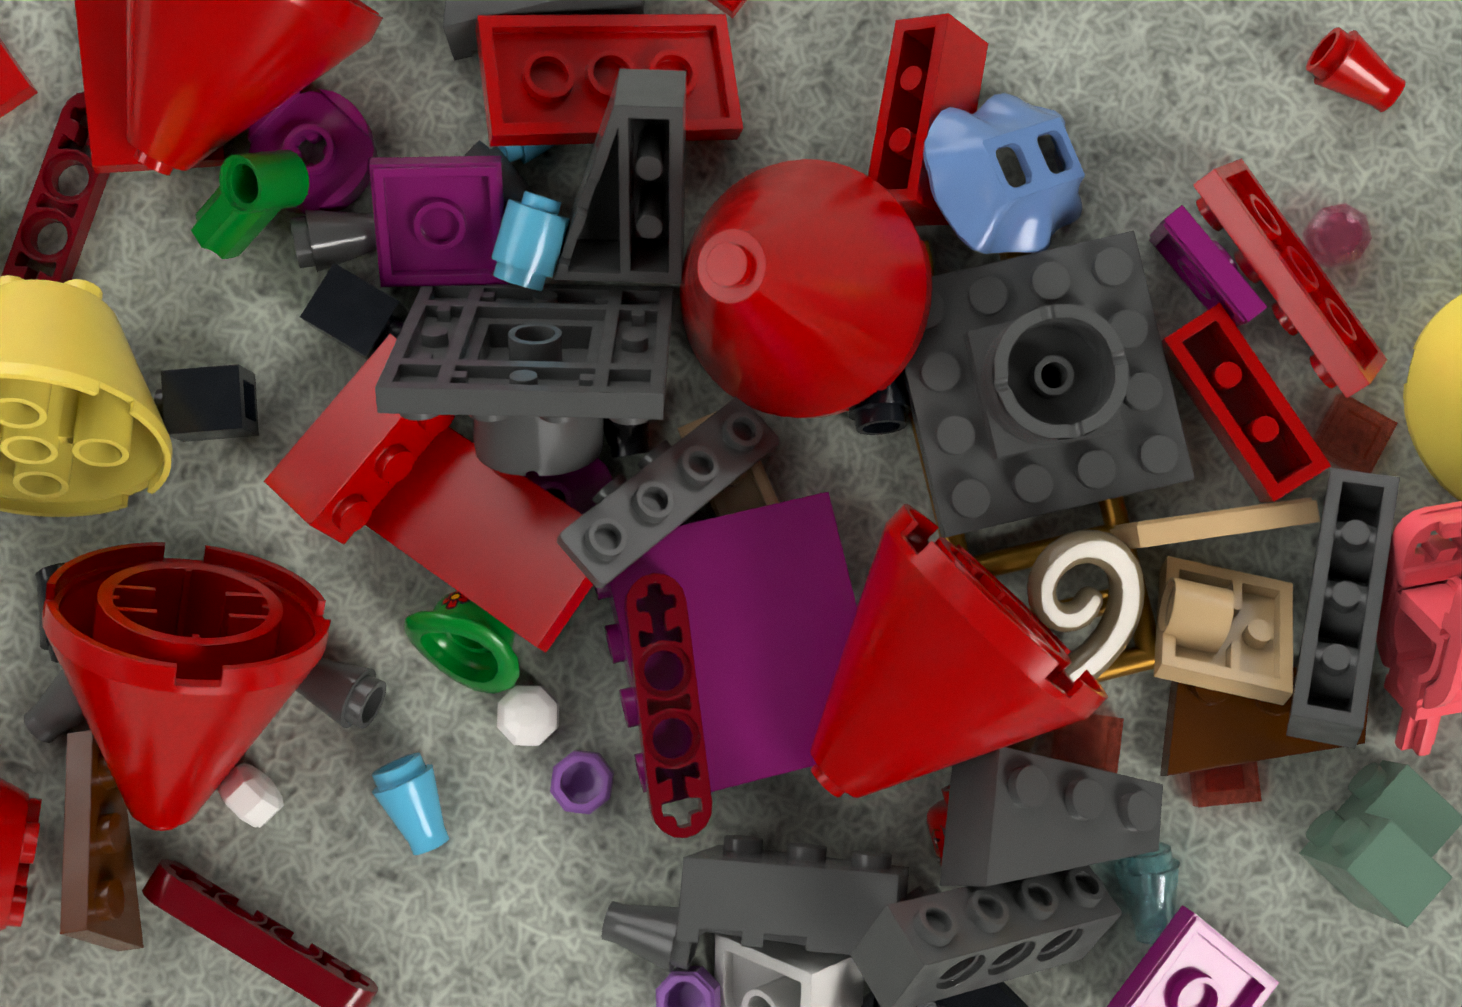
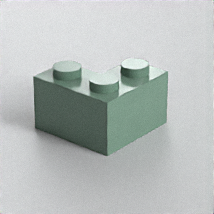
[1299,760,1462,928]

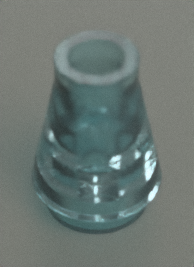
[1114,842,1180,944]

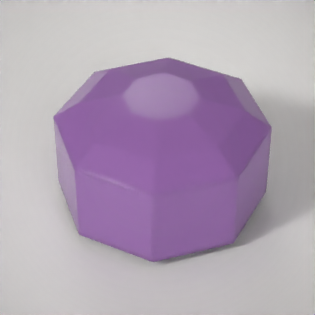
[550,750,614,814]
[656,966,721,1007]

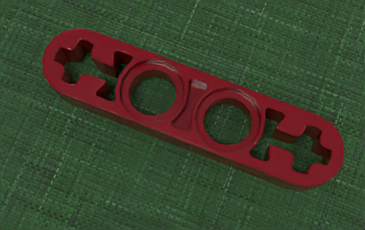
[1,91,110,283]
[624,573,712,838]
[142,859,378,1007]

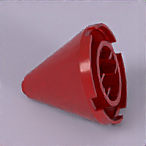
[126,0,383,176]
[680,159,932,419]
[810,504,1108,798]
[42,542,331,831]

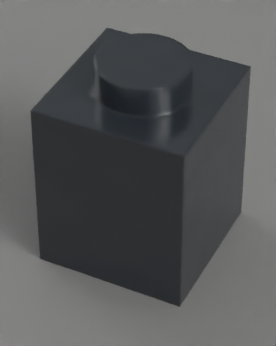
[300,263,409,360]
[154,364,259,442]

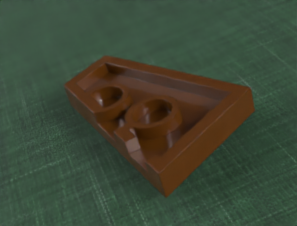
[1160,667,1371,776]
[60,730,144,951]

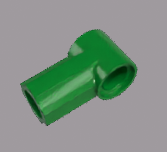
[191,149,309,259]

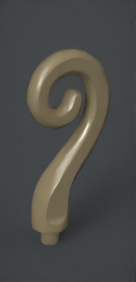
[1006,530,1145,753]

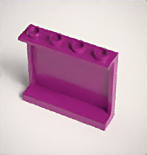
[594,492,857,805]

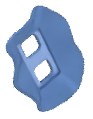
[923,93,1085,254]

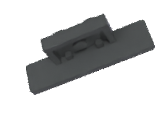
[557,397,780,589]

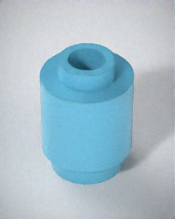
[491,191,570,291]

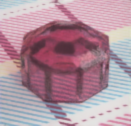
[1302,203,1372,269]

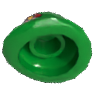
[403,591,520,694]

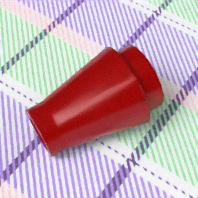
[1306,27,1406,112]

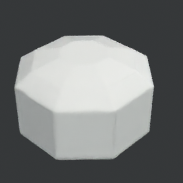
[497,685,559,746]
[217,763,284,828]

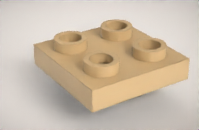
[1154,556,1293,705]

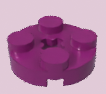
[247,89,378,215]

